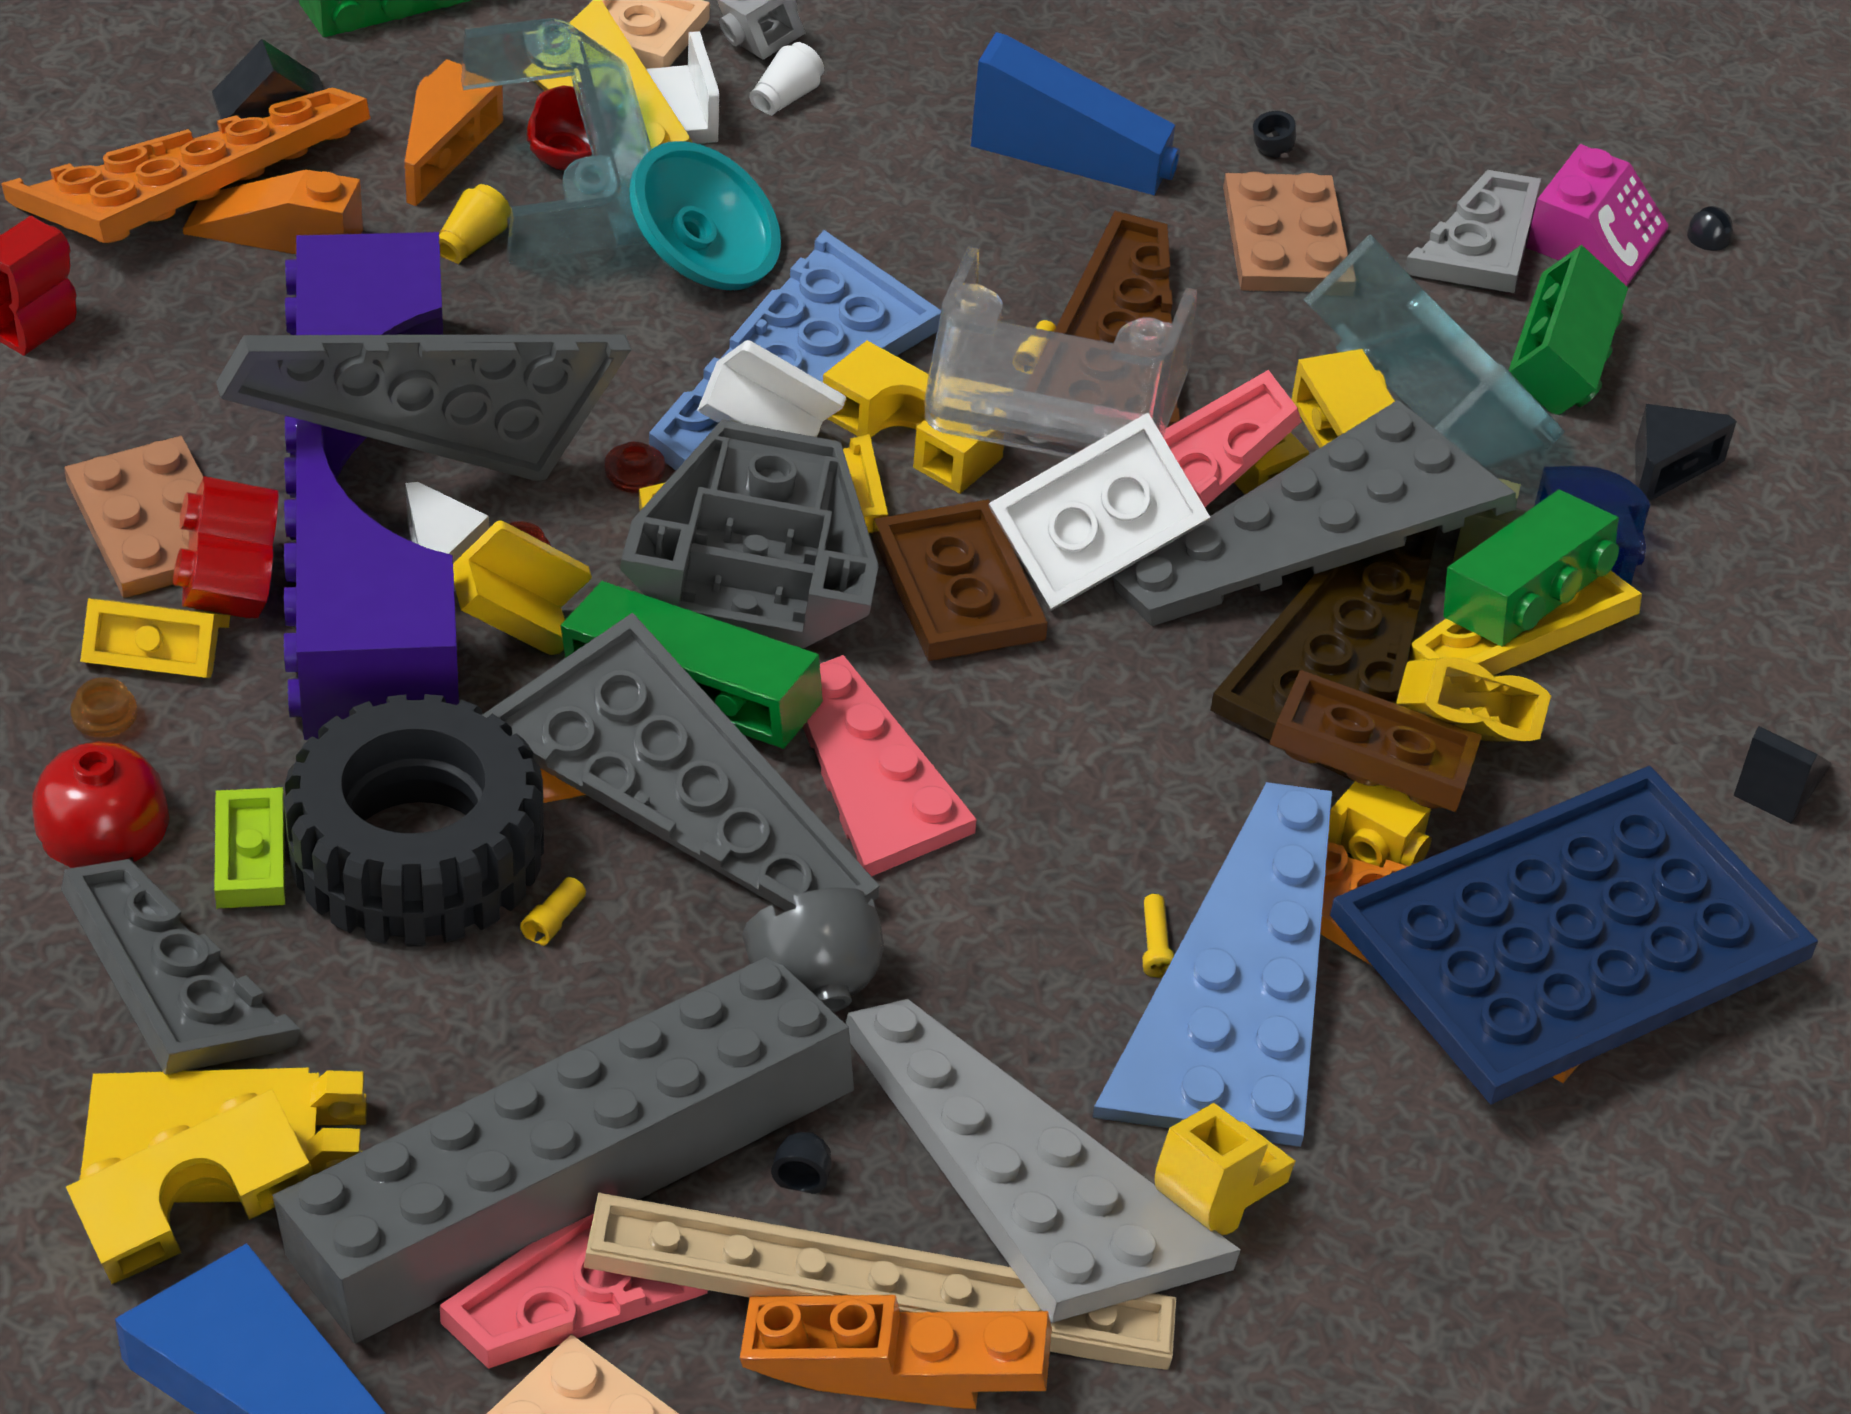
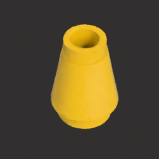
[439,184,511,264]

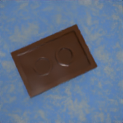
[873,499,1048,661]
[1269,670,1482,812]

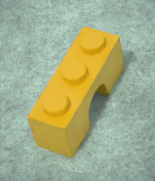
[823,340,1007,494]
[66,1088,313,1284]

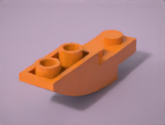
[740,1295,1052,1409]

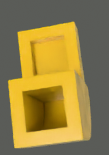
[1155,1103,1296,1236]

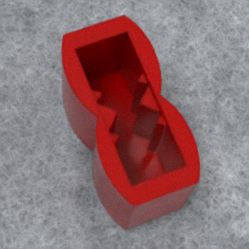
[0,216,77,356]
[173,476,279,618]

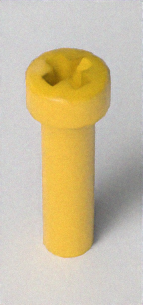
[1142,894,1175,978]

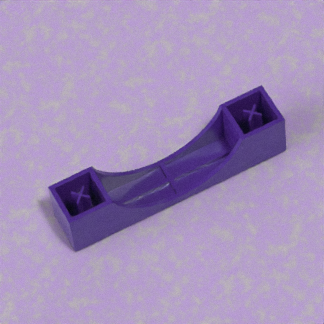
[284,232,459,740]

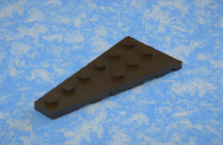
[1210,526,1438,782]

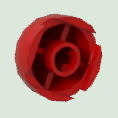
[32,741,170,868]

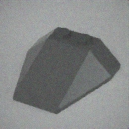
[620,420,878,649]

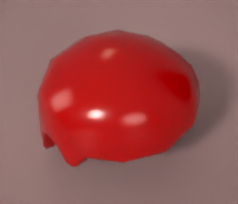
[527,85,613,171]

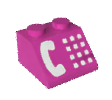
[1526,144,1669,286]

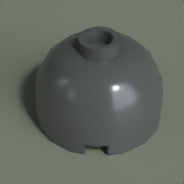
[742,887,884,1012]

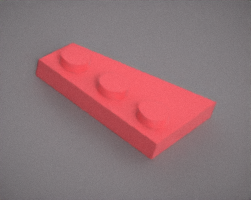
[440,1214,708,1369]

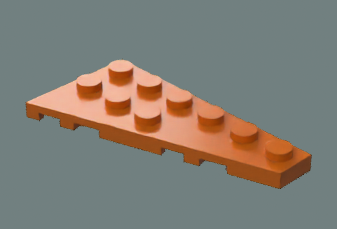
[1,87,371,243]

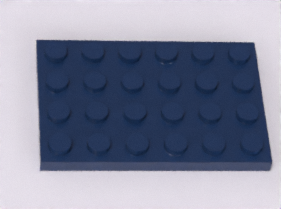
[1330,765,1818,1105]

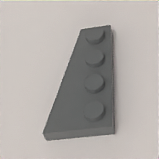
[61,859,300,1075]

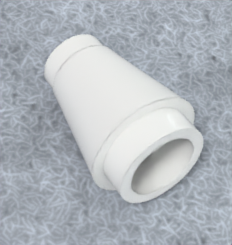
[749,42,824,116]

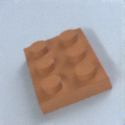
[1223,172,1353,293]
[64,436,203,599]

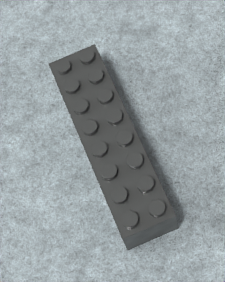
[272,957,854,1344]

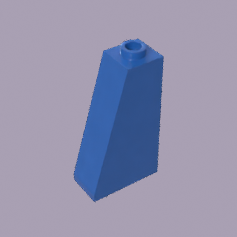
[971,32,1180,195]
[115,1243,386,1414]

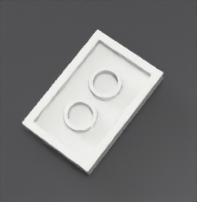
[989,413,1210,611]

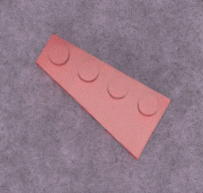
[1119,370,1302,573]
[803,655,977,876]

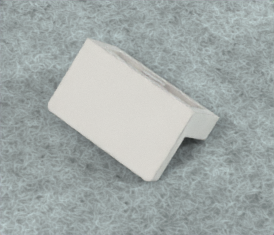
[646,31,719,144]
[697,340,846,437]

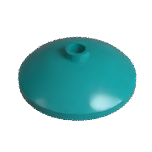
[629,141,781,290]

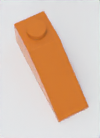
[404,59,503,206]
[183,169,363,254]

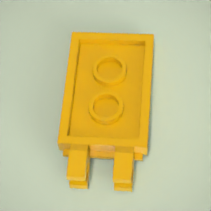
[81,1067,367,1202]

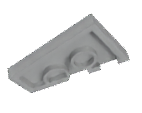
[1405,170,1541,293]

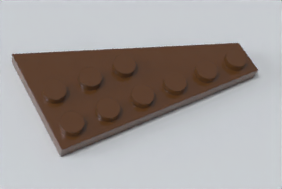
[1012,210,1180,449]

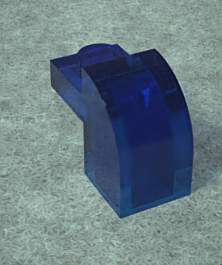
[1534,466,1650,585]

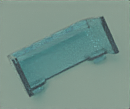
[461,18,651,263]
[1304,234,1565,471]

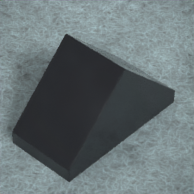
[212,39,324,119]
[1635,404,1737,504]
[1733,726,1832,824]

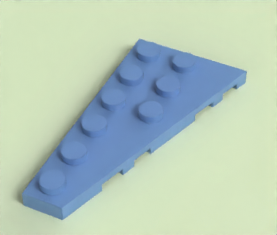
[649,230,943,470]
[1092,782,1332,1147]

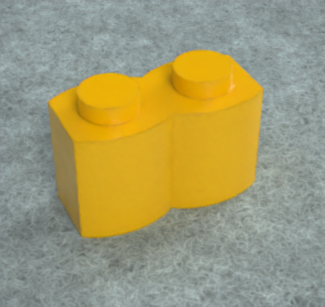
[1396,657,1551,742]

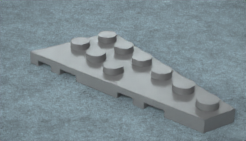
[846,999,1241,1323]

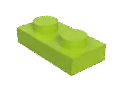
[214,787,285,909]

